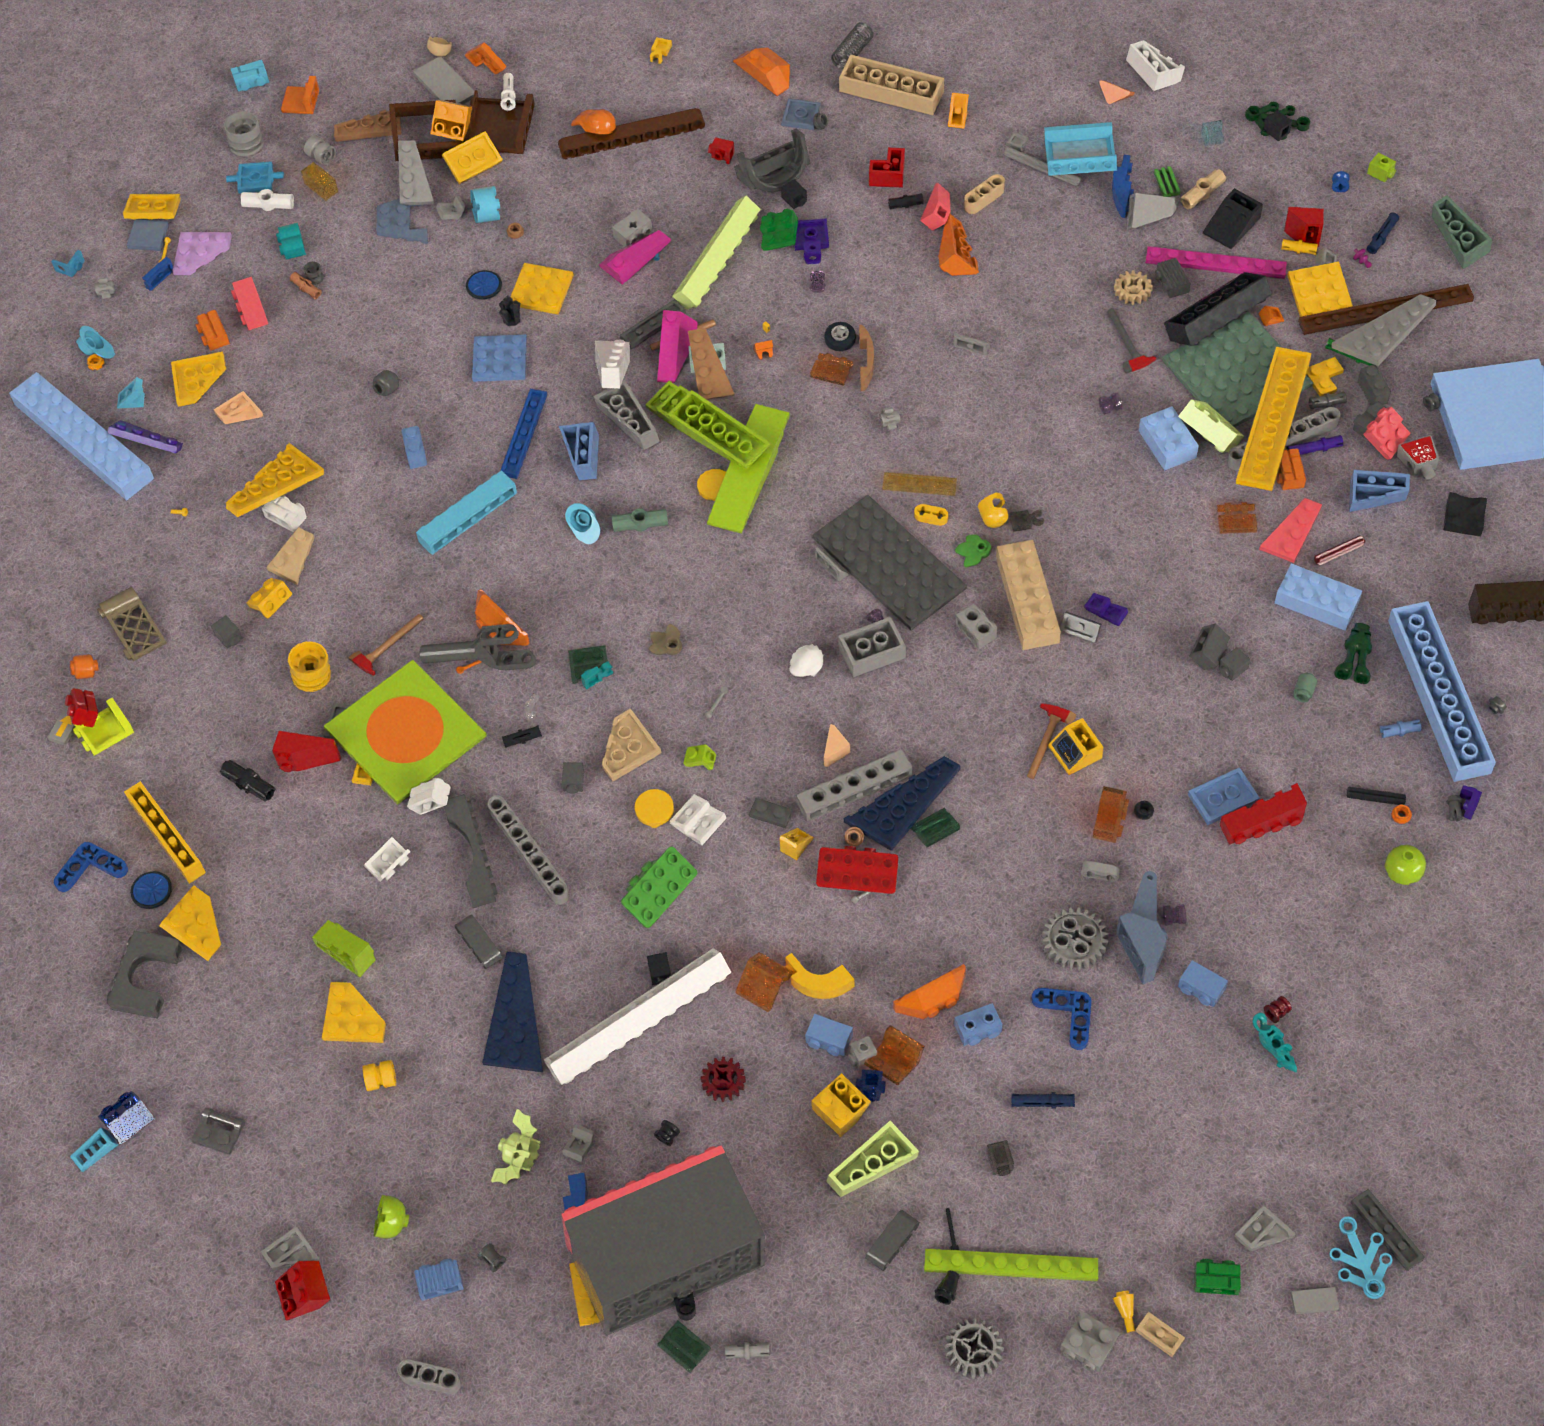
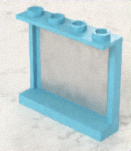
[1044,122,1117,176]

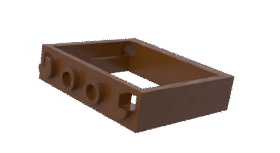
[389,100,461,161]

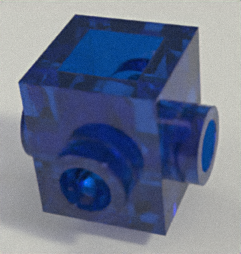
[855,1069,886,1102]

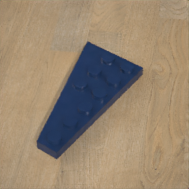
[843,756,960,851]
[482,951,543,1072]

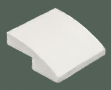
[669,794,726,845]

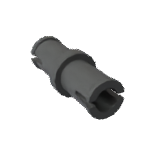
[1308,392,1347,409]

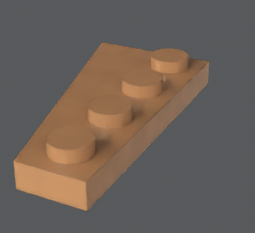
[688,328,735,400]

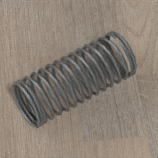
[831,22,873,69]

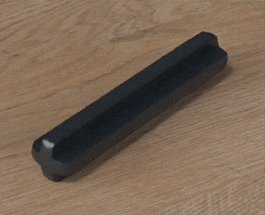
[1346,786,1406,805]

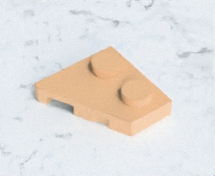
[214,391,263,424]

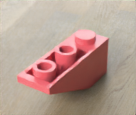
[920,183,951,231]

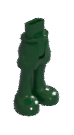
[1334,623,1372,684]

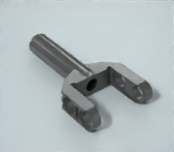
[419,624,537,670]

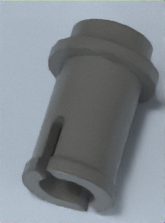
[1446,795,1463,821]

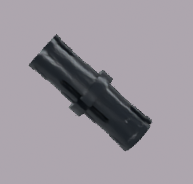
[888,193,924,210]
[502,725,542,748]

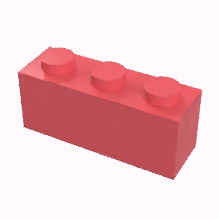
[231,277,268,330]

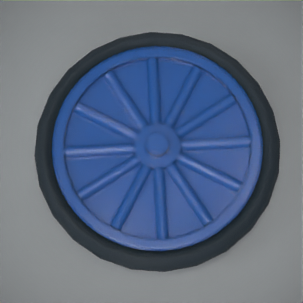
[466,270,502,299]
[130,871,172,909]

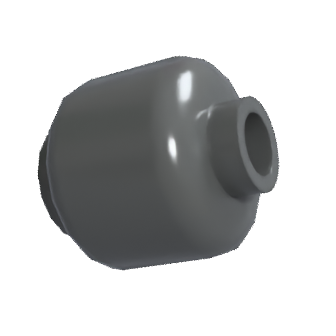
[373,370,399,396]

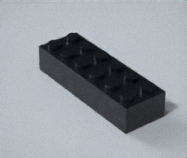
[1164,272,1272,346]

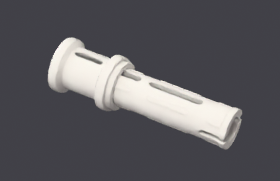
[501,73,516,111]

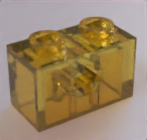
[301,162,339,201]

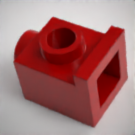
[708,137,735,164]

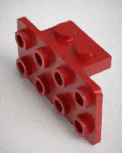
[816,846,899,894]

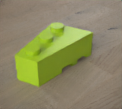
[312,920,376,977]

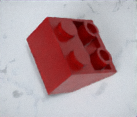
[1284,207,1324,247]
[275,1261,330,1320]

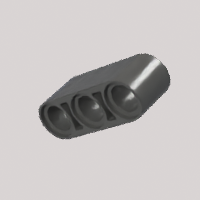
[454,914,503,969]
[865,1210,920,1271]

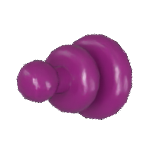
[1353,248,1372,268]

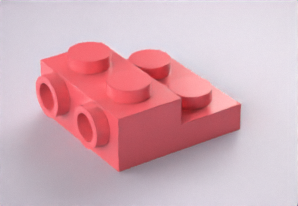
[1363,407,1411,460]

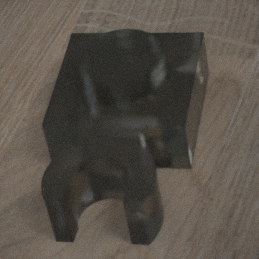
[1010,510,1044,532]

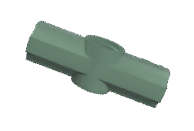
[612,508,668,532]

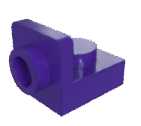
[1459,785,1482,820]

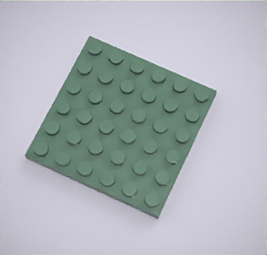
[1162,312,1313,427]

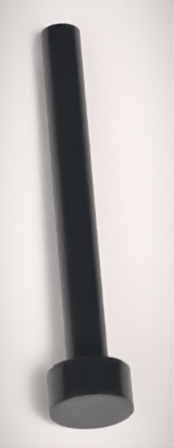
[946,1208,959,1250]

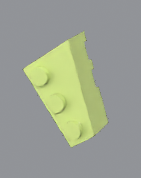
[1178,399,1244,453]

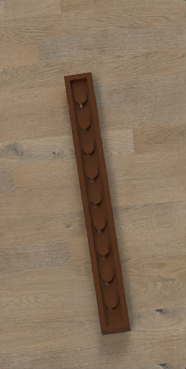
[1298,284,1474,335]

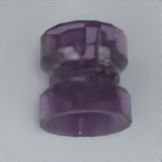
[1099,393,1122,415]
[1163,904,1186,926]

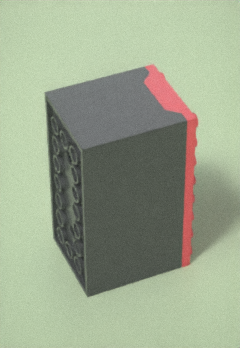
[561,1145,765,1336]

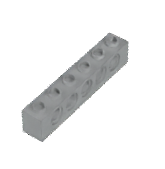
[796,749,912,822]

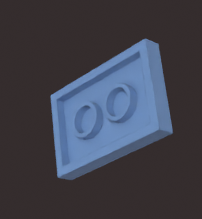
[1188,767,1260,825]

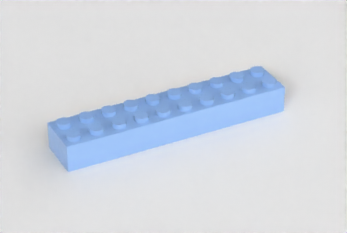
[9,372,154,501]
[1388,601,1496,782]

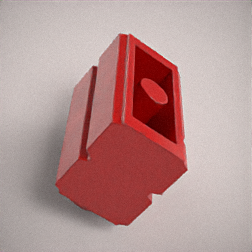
[65,688,98,727]

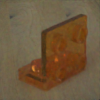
[736,952,793,1012]
[864,1025,925,1085]

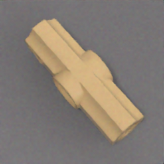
[1180,169,1226,210]

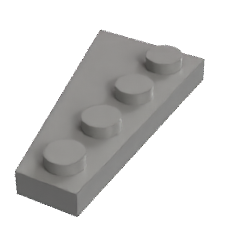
[398,140,434,205]

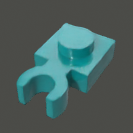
[581,661,614,690]

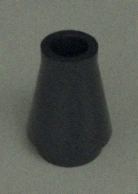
[935,1270,960,1305]

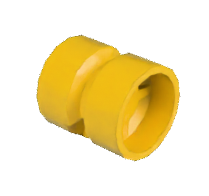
[363,1060,397,1091]

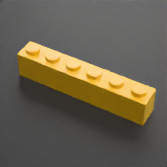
[124,781,206,884]

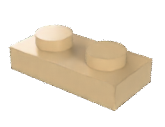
[1136,1312,1185,1357]

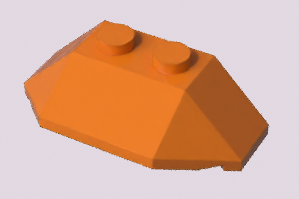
[733,47,790,96]
[475,588,530,646]
[893,964,966,1019]

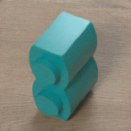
[276,222,306,260]

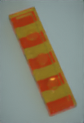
[882,472,957,496]

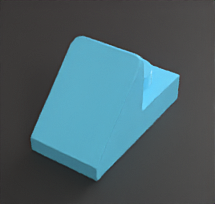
[117,377,145,408]

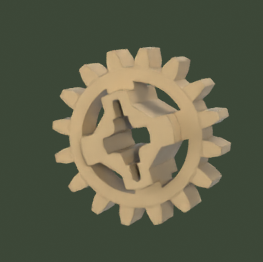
[1114,270,1153,305]

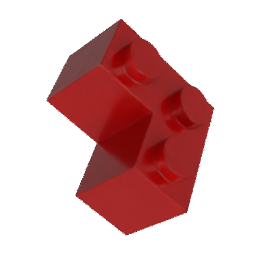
[869,147,905,188]

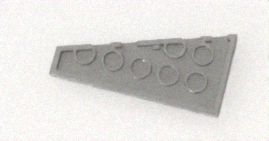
[1332,294,1436,366]

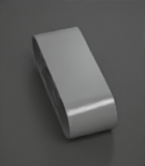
[397,1359,461,1394]

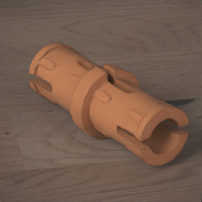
[290,272,322,300]

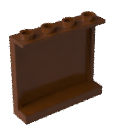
[461,90,535,154]

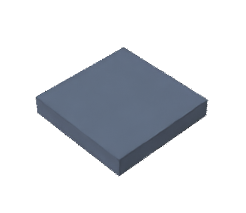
[781,98,821,130]
[127,219,169,251]

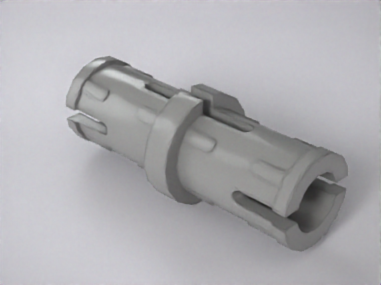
[725,1341,770,1360]

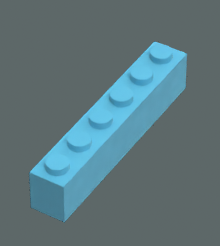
[416,471,517,555]

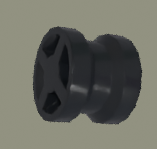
[654,1120,680,1146]

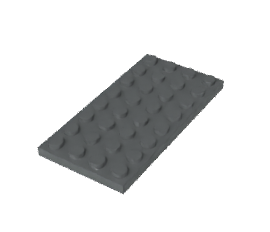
[813,495,967,630]

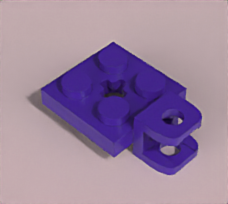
[795,218,829,264]

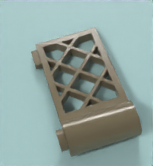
[97,587,167,661]

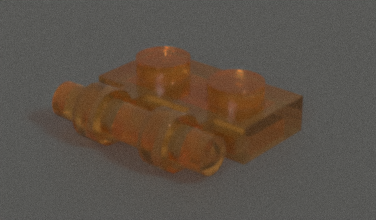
[810,353,853,386]
[1217,502,1257,534]

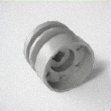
[224,111,264,156]

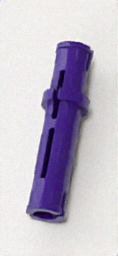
[1287,435,1343,455]

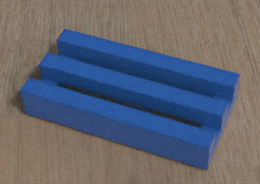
[142,257,173,291]

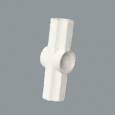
[241,189,294,211]

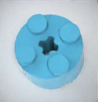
[470,186,500,223]

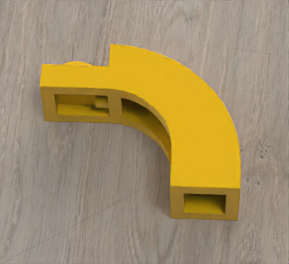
[785,953,855,999]

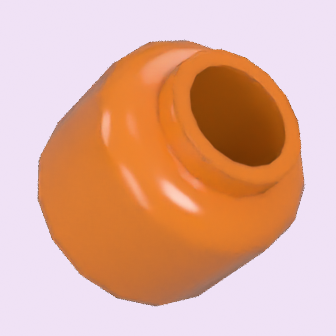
[70,654,98,679]

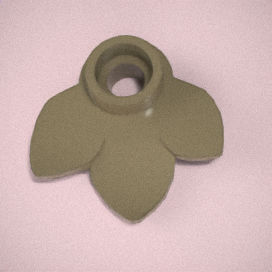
[649,624,682,655]

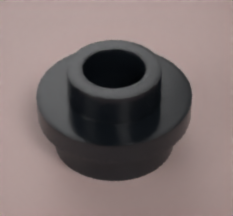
[1134,800,1154,820]

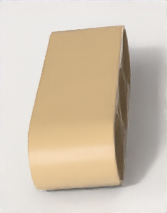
[964,174,1005,214]

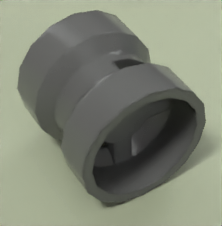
[304,261,324,285]

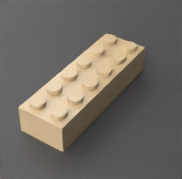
[839,54,944,115]
[996,540,1061,650]

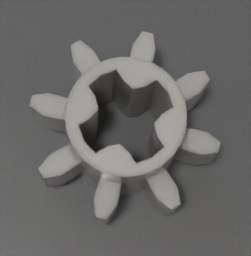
[95,277,115,299]
[879,407,900,430]

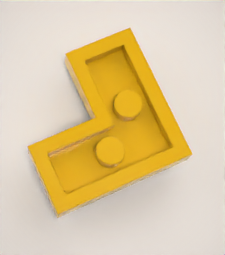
[1306,357,1344,396]

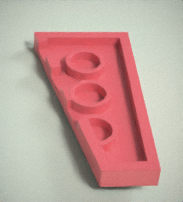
[1259,498,1322,563]

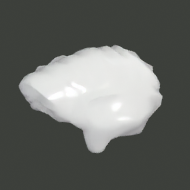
[789,644,824,677]

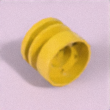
[288,641,331,692]

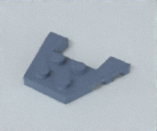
[376,198,428,244]

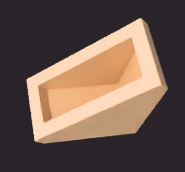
[824,724,850,767]

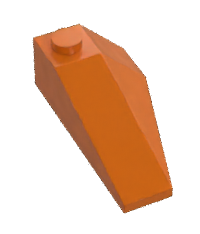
[938,214,979,276]

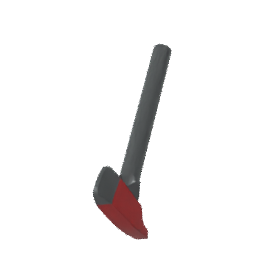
[1108,308,1156,373]

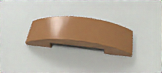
[859,325,874,391]

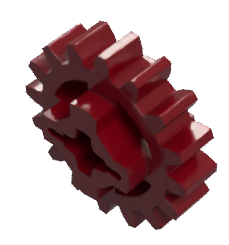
[700,1057,746,1102]

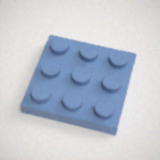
[472,334,527,382]

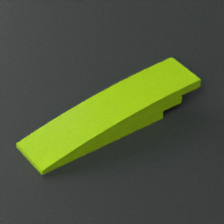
[645,381,771,469]
[707,404,790,534]

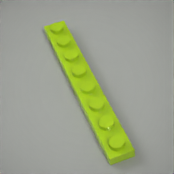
[924,1249,1098,1281]

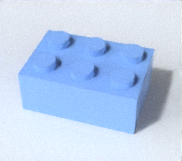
[1139,406,1199,471]

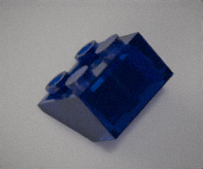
[98,1091,155,1145]

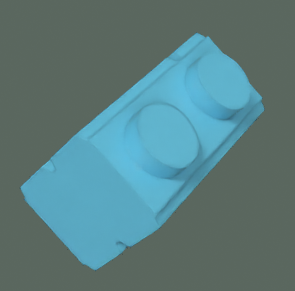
[231,60,269,92]

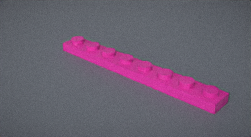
[1145,246,1287,279]

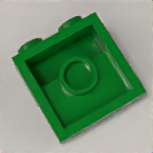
[760,209,798,251]

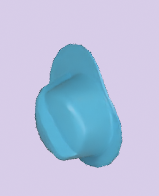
[76,326,115,359]
[565,503,600,544]

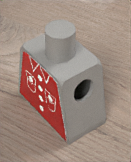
[1396,435,1439,479]

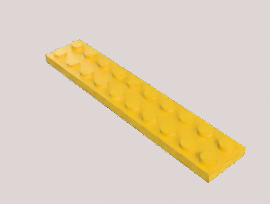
[1236,347,1312,491]

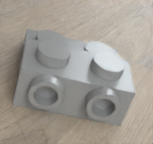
[1060,1311,1120,1372]

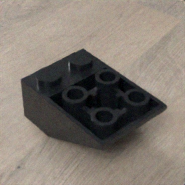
[1203,188,1263,249]

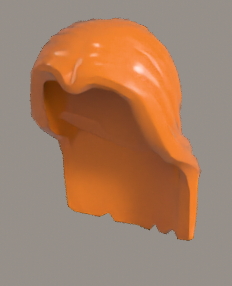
[571,109,616,134]

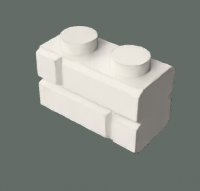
[262,495,307,532]
[407,778,451,815]

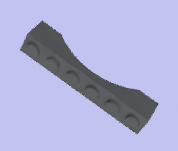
[444,794,498,908]

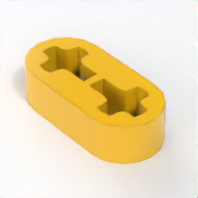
[914,504,948,526]

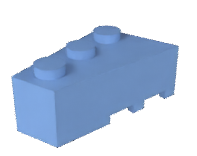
[559,422,599,480]
[1349,470,1410,512]

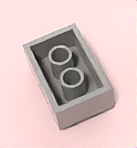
[838,617,906,678]

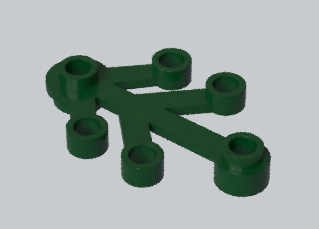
[1245,102,1310,140]

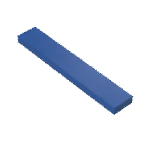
[500,389,548,479]

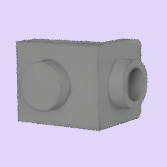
[436,196,465,220]
[849,1036,877,1071]
[563,1125,594,1162]

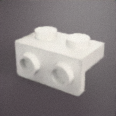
[363,837,410,882]

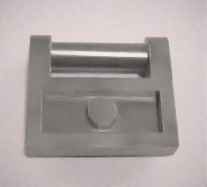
[191,1107,245,1155]

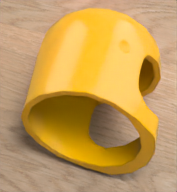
[978,493,1008,528]

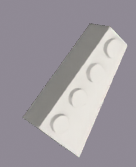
[595,340,630,389]

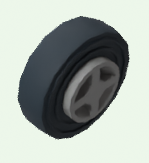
[824,322,856,351]

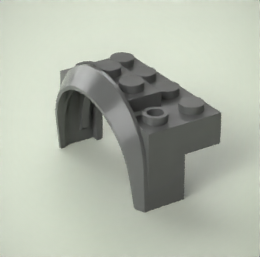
[734,128,811,192]

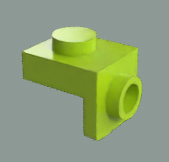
[683,744,716,770]

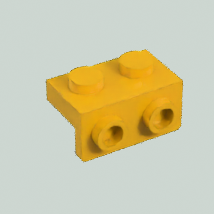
[246,578,292,618]

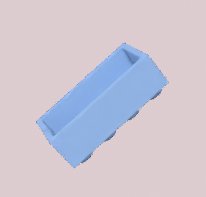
[1275,563,1362,631]

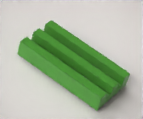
[1154,166,1180,197]

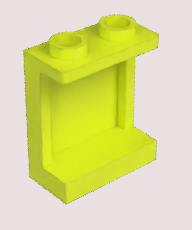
[72,698,134,756]

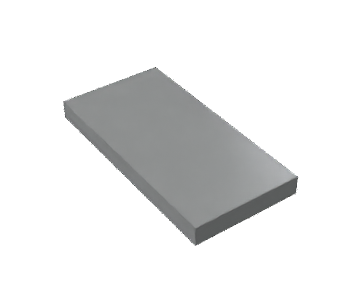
[413,56,475,105]

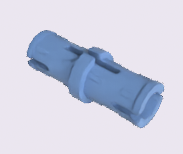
[1380,719,1422,738]

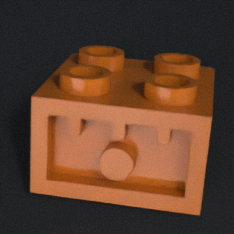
[281,76,319,114]

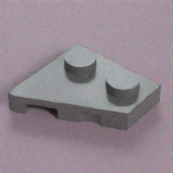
[1234,1205,1295,1252]
[261,1226,320,1271]

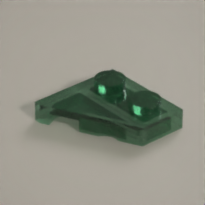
[568,645,608,684]

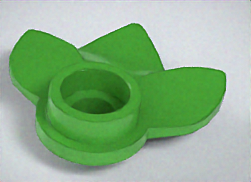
[955,534,992,567]

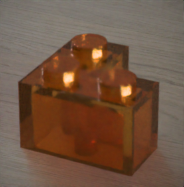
[1092,786,1129,843]

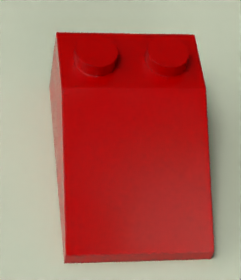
[272,731,341,772]

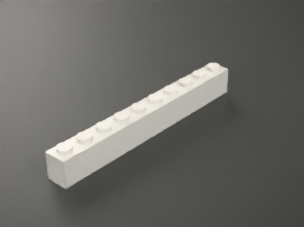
[544,948,731,1085]

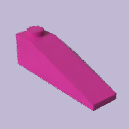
[599,230,671,284]
[657,310,698,383]

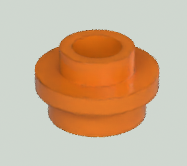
[1391,805,1412,824]

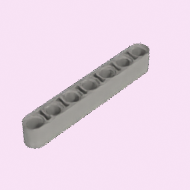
[1227,407,1340,470]
[487,795,569,905]

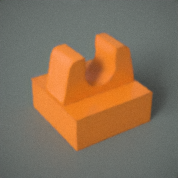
[753,340,773,360]

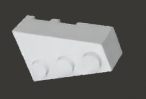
[1126,40,1185,91]

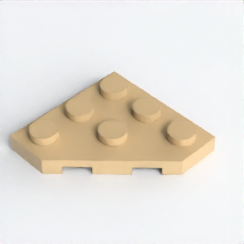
[602,708,661,782]

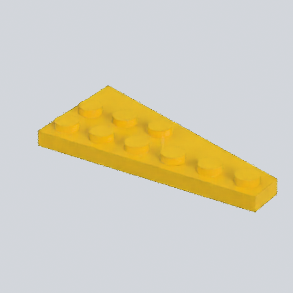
[226,443,324,517]

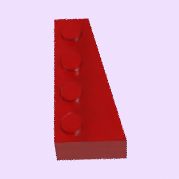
[1220,783,1307,845]

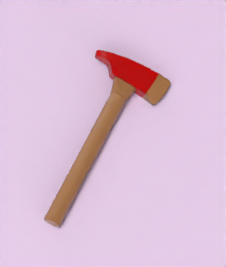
[348,614,423,676]
[1027,703,1076,779]

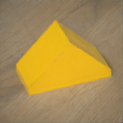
[780,828,814,860]

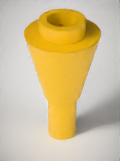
[1112,1290,1135,1333]

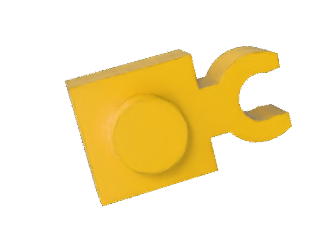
[650,37,672,64]

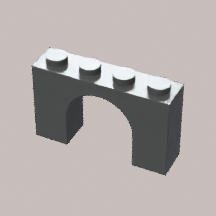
[107,930,184,1019]

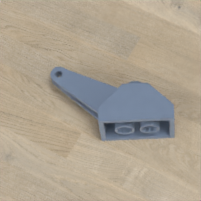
[1116,871,1168,984]

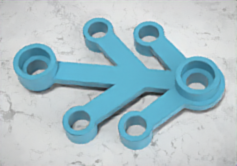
[1330,1216,1393,1299]

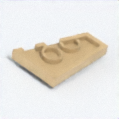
[267,527,314,585]

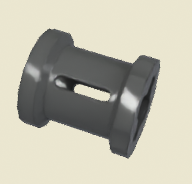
[477,1243,506,1272]

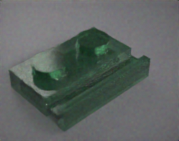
[912,807,960,847]
[657,1320,711,1373]

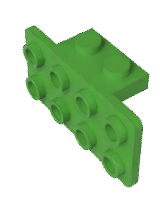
[621,847,697,928]

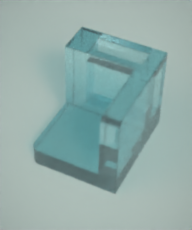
[1201,120,1225,146]

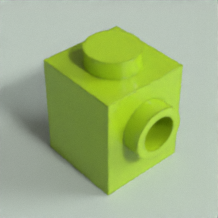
[1367,152,1396,183]

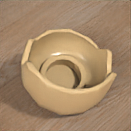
[427,37,452,57]

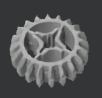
[944,1318,1004,1379]

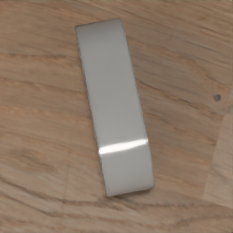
[1081,861,1120,882]

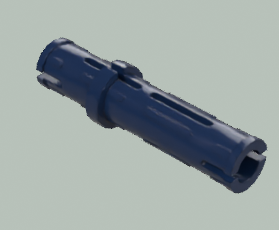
[1367,212,1399,254]
[1011,1092,1075,1109]

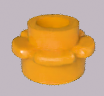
[87,354,104,370]

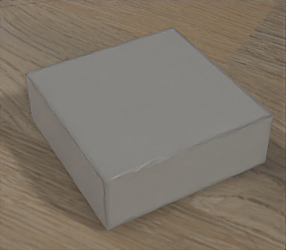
[1006,132,1029,151]

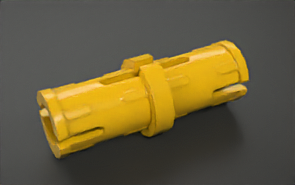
[1281,239,1318,255]

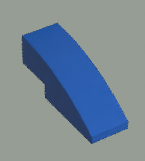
[563,1172,588,1210]

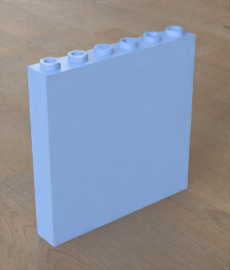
[1430,359,1544,470]

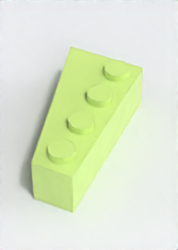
[826,1121,919,1197]

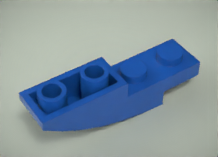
[1112,154,1134,218]

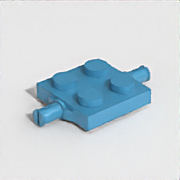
[226,162,284,194]

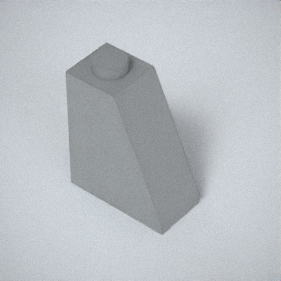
[1127,193,1176,230]

